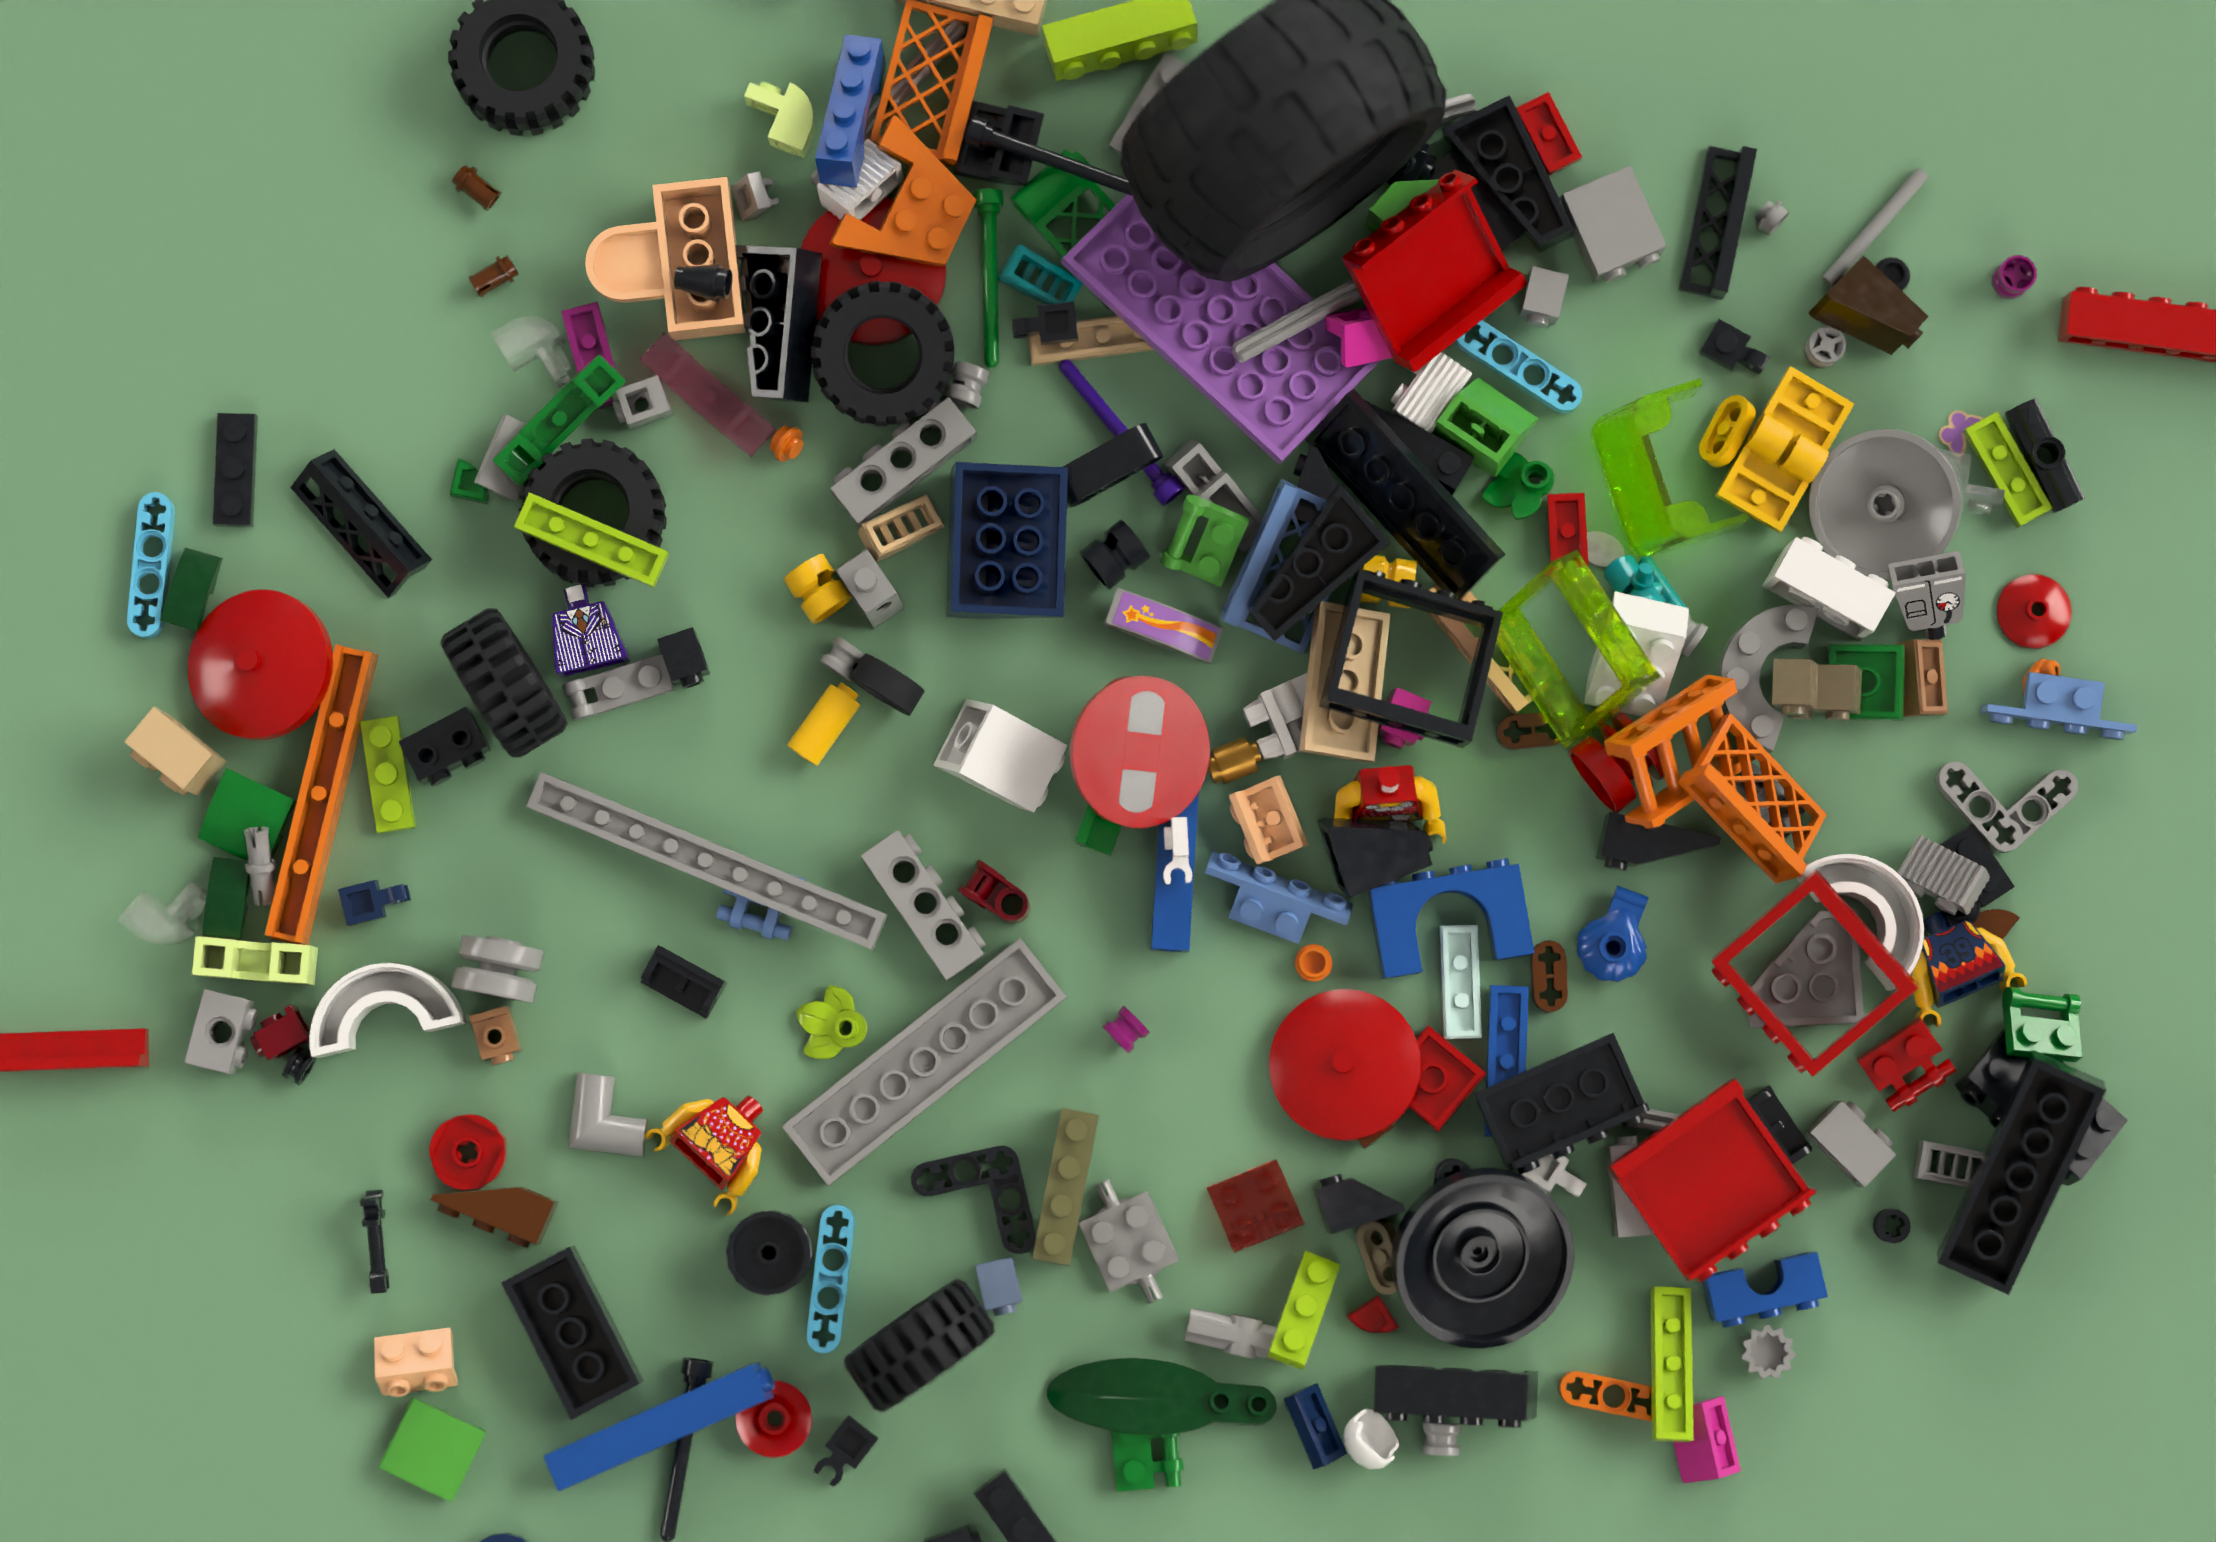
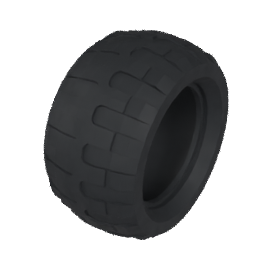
[1120,0,1447,282]

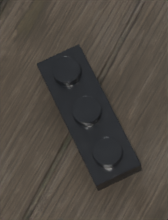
[213,413,258,527]

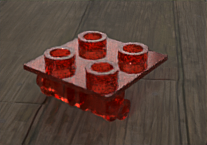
[1207,1159,1305,1253]

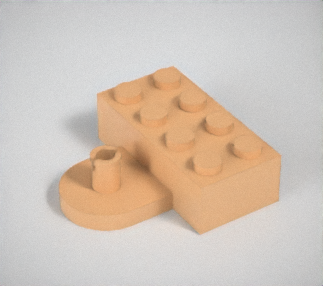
[585,177,746,341]

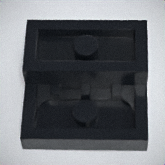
[955,101,1044,186]

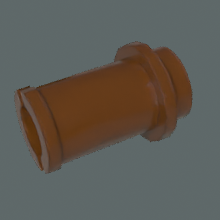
[452,165,501,211]
[468,255,519,297]

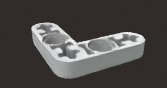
[1935,761,2078,853]

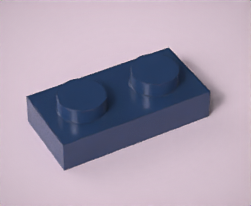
[1284,1383,1347,1469]

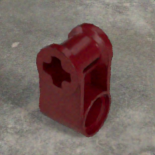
[957,860,1030,924]

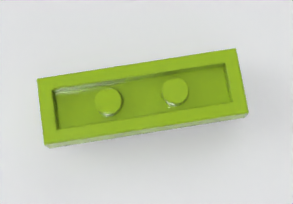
[1962,411,2053,528]
[360,716,416,834]
[1267,1251,1341,1370]

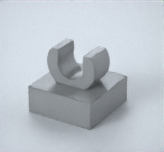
[731,172,780,222]

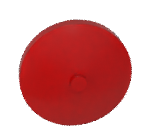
[800,198,946,346]
[188,589,333,740]
[1269,989,1421,1142]

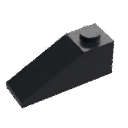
[1596,812,1721,871]

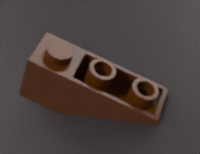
[431,1187,558,1248]

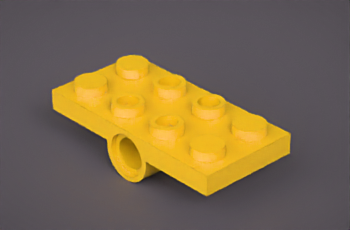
[1715,366,1854,533]

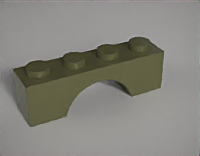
[1032,1108,1099,1266]

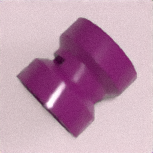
[1992,255,2037,299]

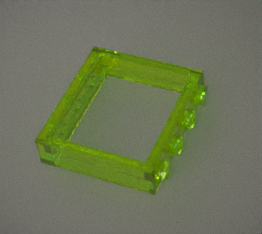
[1496,550,1660,749]

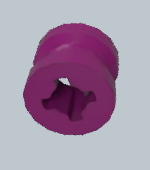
[1102,1006,1150,1054]

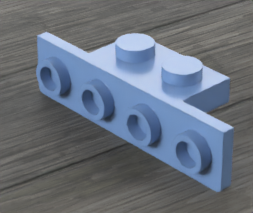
[1980,672,2137,740]
[1205,852,1353,944]

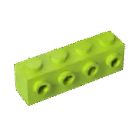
[1042,0,1198,81]

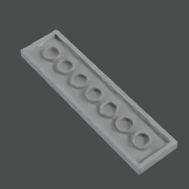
[782,938,1067,1186]

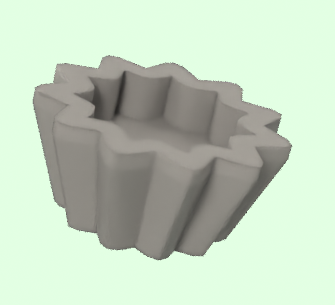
[1741,1324,1796,1380]

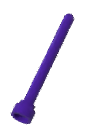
[1059,359,1185,506]

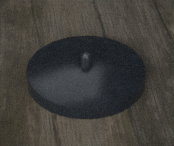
[1391,1168,1574,1348]

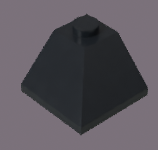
[1313,1173,1405,1234]

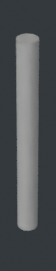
[1822,168,1929,287]

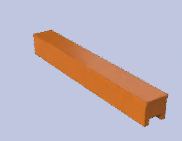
[265,644,378,945]

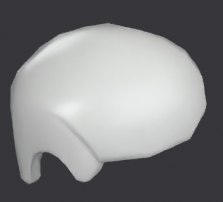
[1344,1408,1399,1470]

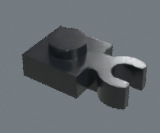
[814,1415,879,1487]

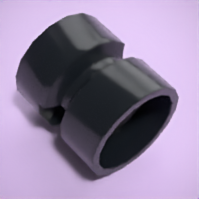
[1079,519,1150,590]

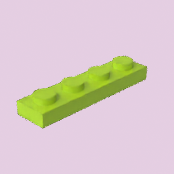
[514,492,670,588]
[1650,1286,1694,1443]

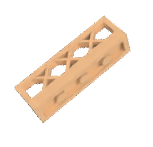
[1428,585,1549,715]

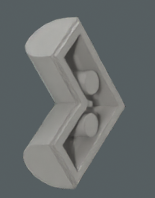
[568,1073,649,1157]

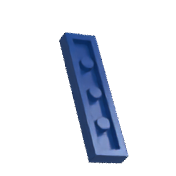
[1484,985,1529,1137]

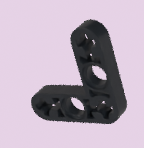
[911,1146,1035,1254]

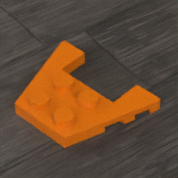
[829,115,977,267]

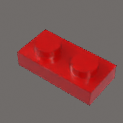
[1516,92,1582,176]
[1547,493,1589,570]

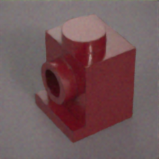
[250,1005,310,1061]

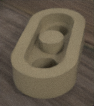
[1356,1218,1397,1295]

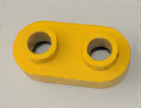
[1699,395,1756,467]

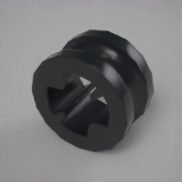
[282,1047,317,1086]
[1873,1208,1911,1243]

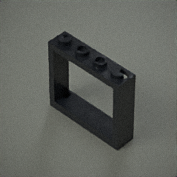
[1319,570,1503,748]

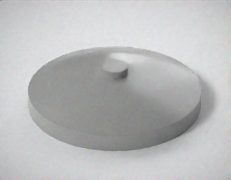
[1809,429,1962,579]

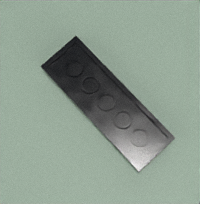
[1305,389,1506,600]

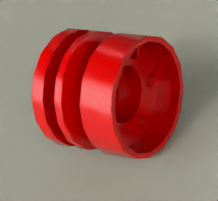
[1568,712,1664,813]

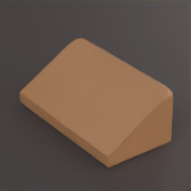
[1896,639,1948,717]

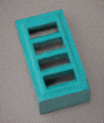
[998,244,1083,305]

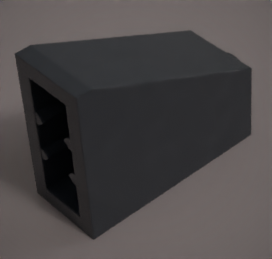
[1317,817,1433,898]

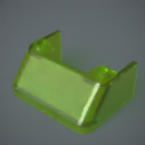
[1591,378,1748,558]

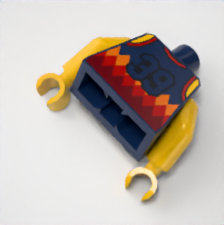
[1911,912,2027,1027]

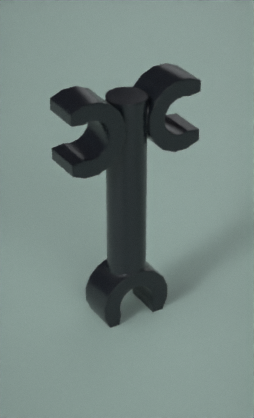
[360,1189,390,1294]

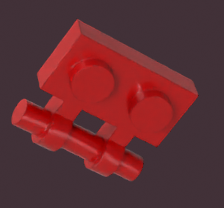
[1857,1016,1957,1112]

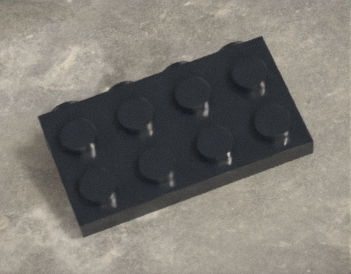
[1955,1028,2128,1186]
[1473,1033,1650,1174]

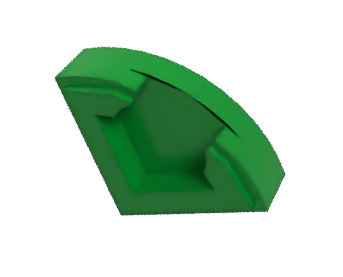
[449,459,489,505]

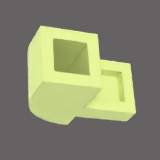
[744,82,815,159]

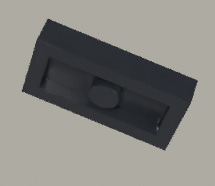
[1940,824,2015,908]

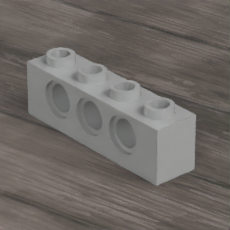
[830,397,977,528]
[860,830,986,982]

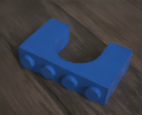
[1367,859,1535,979]

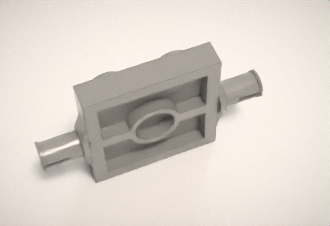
[1078,1179,1180,1303]

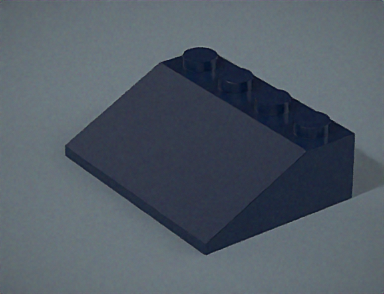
[946,462,1068,619]

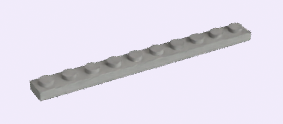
[526,772,888,950]

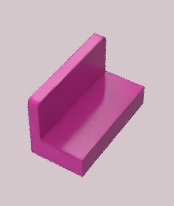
[1325,307,1393,368]
[1673,1396,1741,1483]

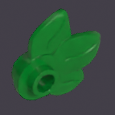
[1482,453,1554,520]

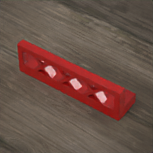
[0,1028,149,1072]

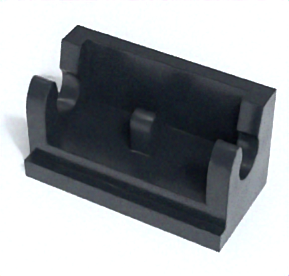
[640,945,727,1019]
[1747,1085,1812,1164]

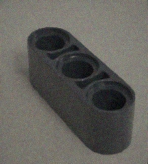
[1063,423,1164,507]

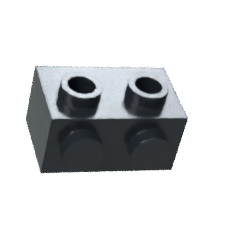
[398,707,491,787]

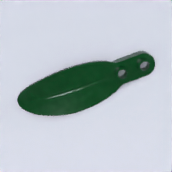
[1047,1358,1277,1435]

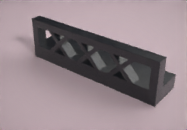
[1679,146,1757,300]
[290,449,432,598]

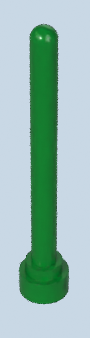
[974,188,1004,368]

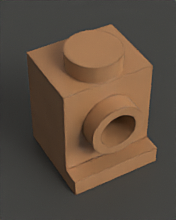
[469,1006,522,1066]

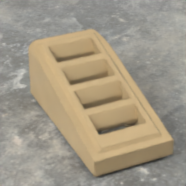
[858,494,944,563]

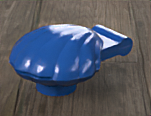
[1577,885,1649,982]

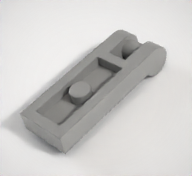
[562,654,675,721]

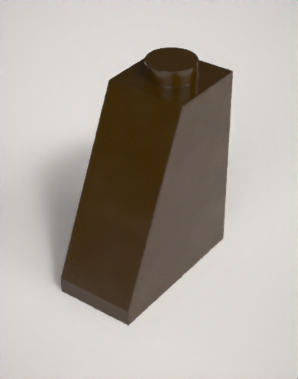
[1808,255,1929,355]

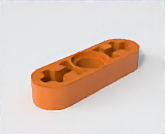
[1558,1370,1652,1421]

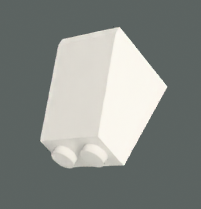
[933,699,1068,813]

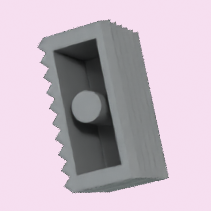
[1897,835,1990,915]

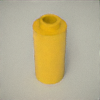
[787,682,861,767]

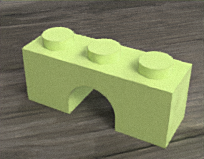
[192,936,318,985]

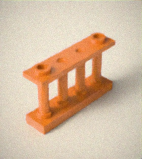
[1604,675,1755,829]

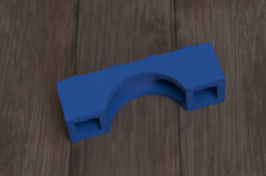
[815,34,886,188]

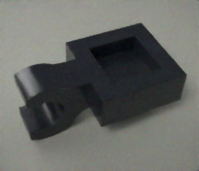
[1012,302,1078,345]
[1699,319,1770,375]

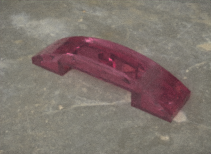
[639,332,776,457]

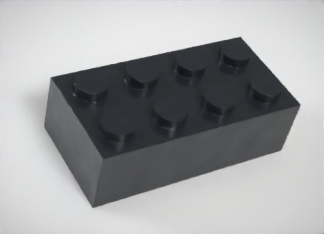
[501,1246,644,1420]

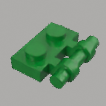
[1111,1430,1184,1492]

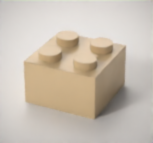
[125,706,227,796]

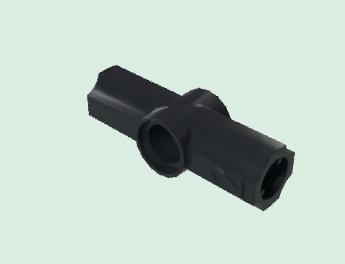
[2004,398,2085,513]

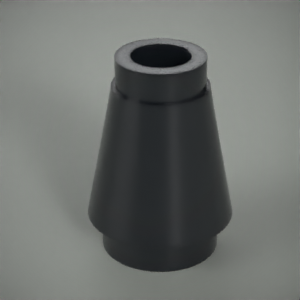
[674,264,733,302]

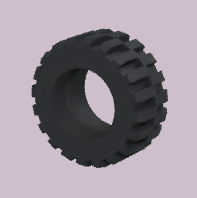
[448,0,596,136]
[811,281,954,426]
[519,438,667,587]
[440,608,568,758]
[844,1279,994,1412]

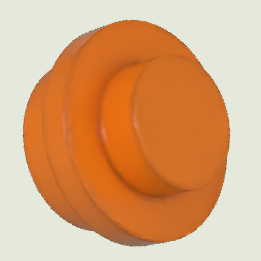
[770,425,804,462]
[1295,944,1332,982]

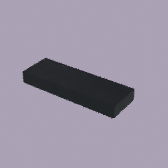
[1431,148,1524,252]

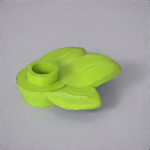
[796,985,867,1059]

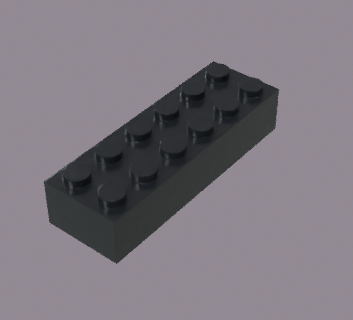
[1937,1050,2106,1295]

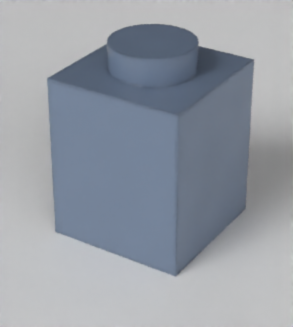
[975,1256,1023,1316]

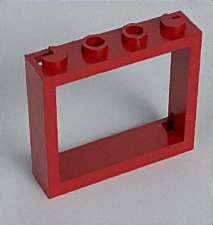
[1711,869,1918,1077]

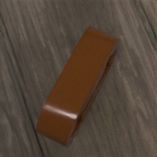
[1496,711,1569,750]
[1530,940,1568,1013]

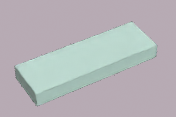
[1439,925,1482,1039]

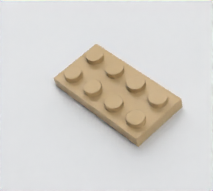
[1299,601,1390,763]

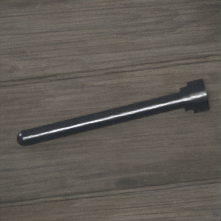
[965,116,1132,195]
[660,1357,714,1542]

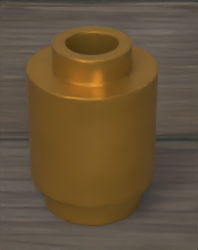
[1208,737,1262,784]

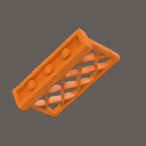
[870,0,994,168]
[1678,713,1827,884]

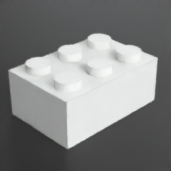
[1762,537,1896,641]
[1584,591,1689,717]

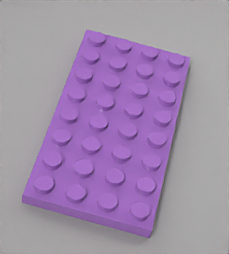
[1061,195,1380,465]

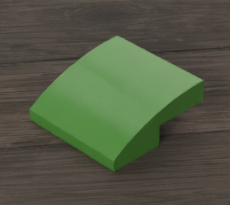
[378,1397,486,1502]

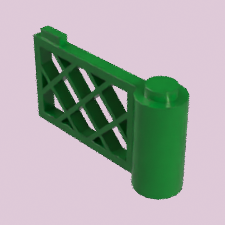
[1010,149,1116,310]

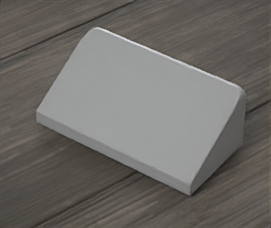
[474,414,526,500]

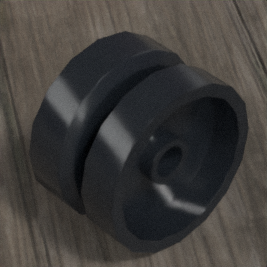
[726,1210,813,1296]

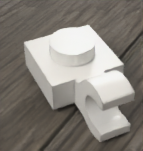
[1163,817,1192,885]
[1517,1154,1587,1197]

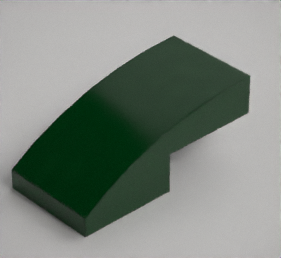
[160,547,223,631]
[202,857,251,941]

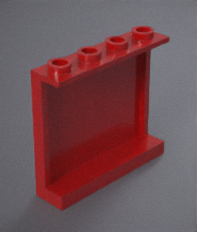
[1341,169,1528,372]
[1607,1079,1816,1282]

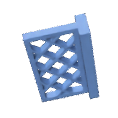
[1220,479,1330,654]

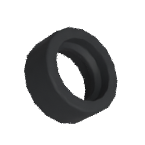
[850,653,925,716]

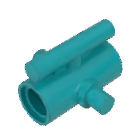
[1604,555,1687,608]

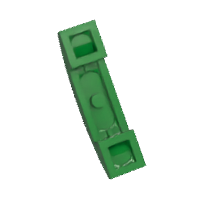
[493,354,626,487]

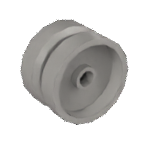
[451,935,544,1004]

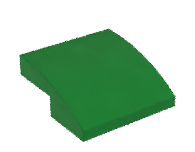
[198,768,297,860]

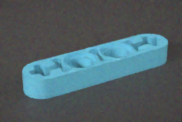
[1455,320,1582,414]
[127,492,175,639]
[807,1205,855,1353]

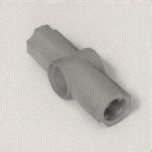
[1184,1308,1280,1362]

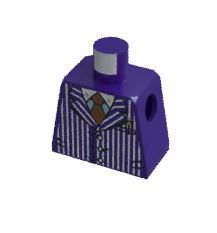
[552,585,630,678]

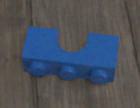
[1702,1251,1828,1327]

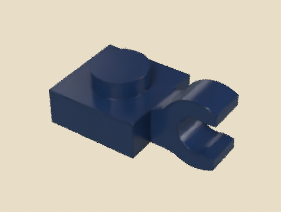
[338,880,411,926]

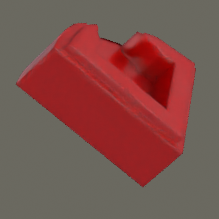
[1346,1295,1399,1333]

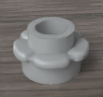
[1755,201,1789,235]

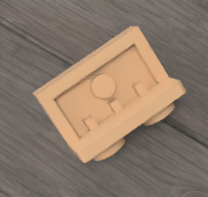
[1229,775,1309,865]
[374,1328,458,1397]

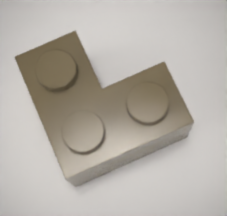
[1772,659,1862,721]

